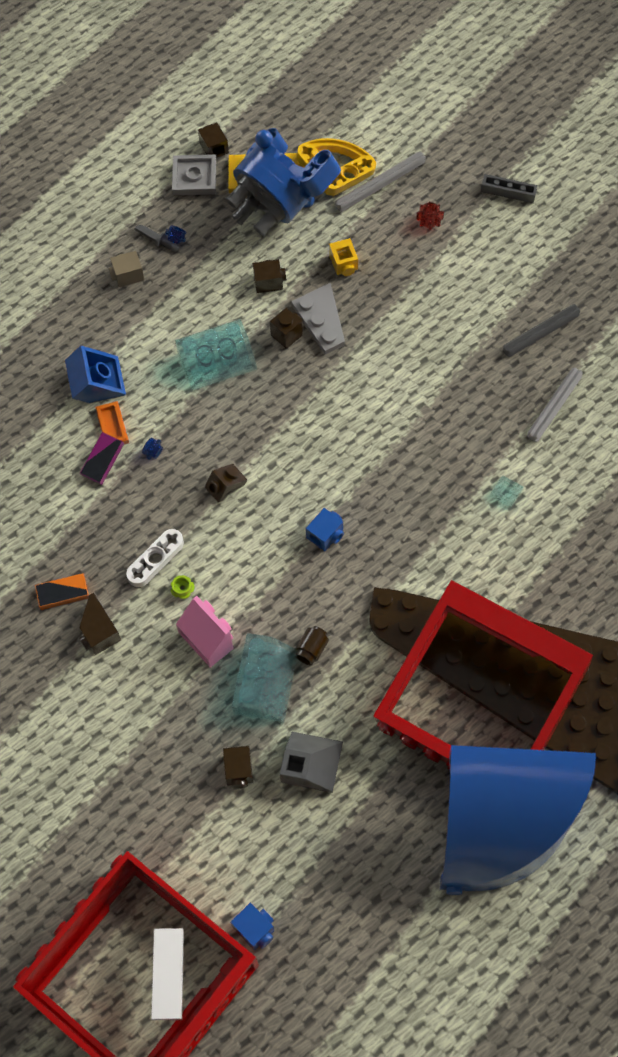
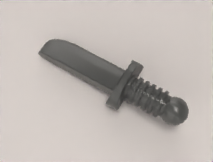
[134,225,179,252]

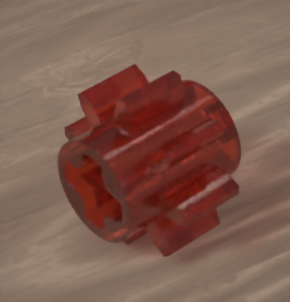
[416,201,444,230]

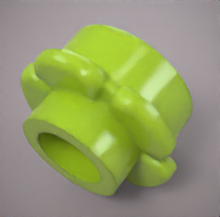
[170,575,195,599]

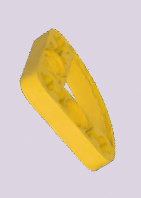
[296,138,376,196]

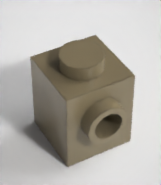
[108,251,144,287]

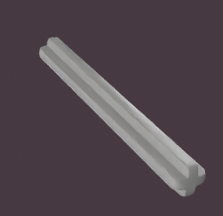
[335,151,426,212]

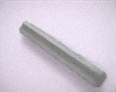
[527,367,583,442]

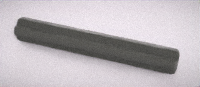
[502,304,580,357]

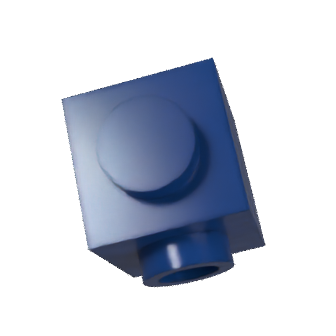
[306,508,344,551]
[230,902,274,951]

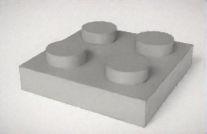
[172,154,216,195]

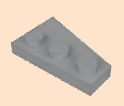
[291,283,345,355]

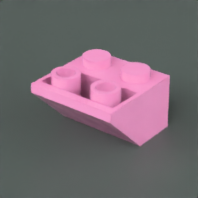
[176,596,233,668]

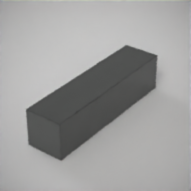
[481,174,538,204]

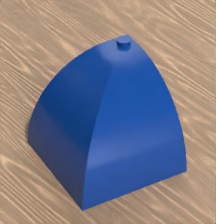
[440,745,596,895]

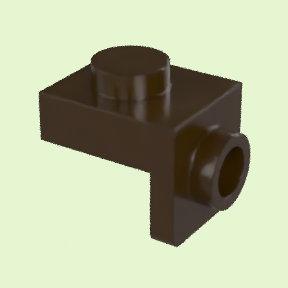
[205,464,247,502]

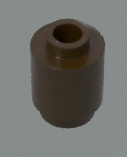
[295,626,329,666]

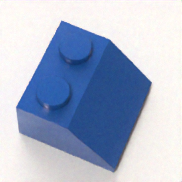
[65,346,126,403]

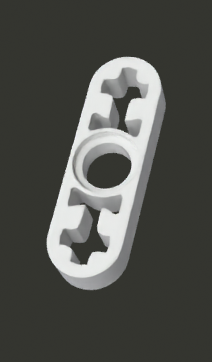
[126,529,184,587]

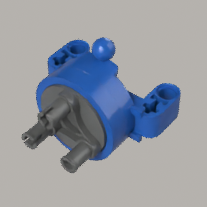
[226,128,341,236]

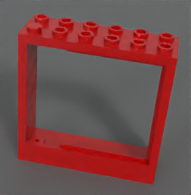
[373,580,593,770]
[13,851,259,1057]

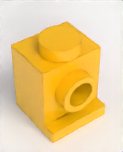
[329,238,358,276]

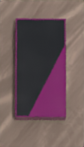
[80,432,124,485]

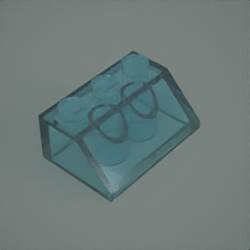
[175,319,257,391]
[232,633,297,723]

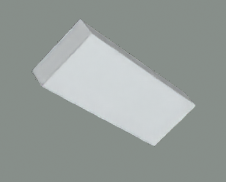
[152,928,184,1020]

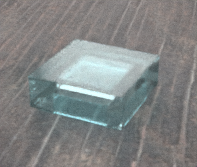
[490,476,524,508]

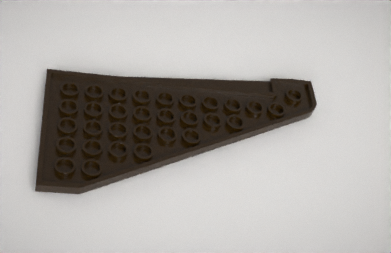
[369,587,618,795]

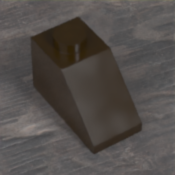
[79,592,121,655]

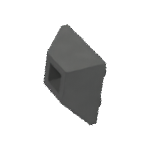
[280,731,343,793]

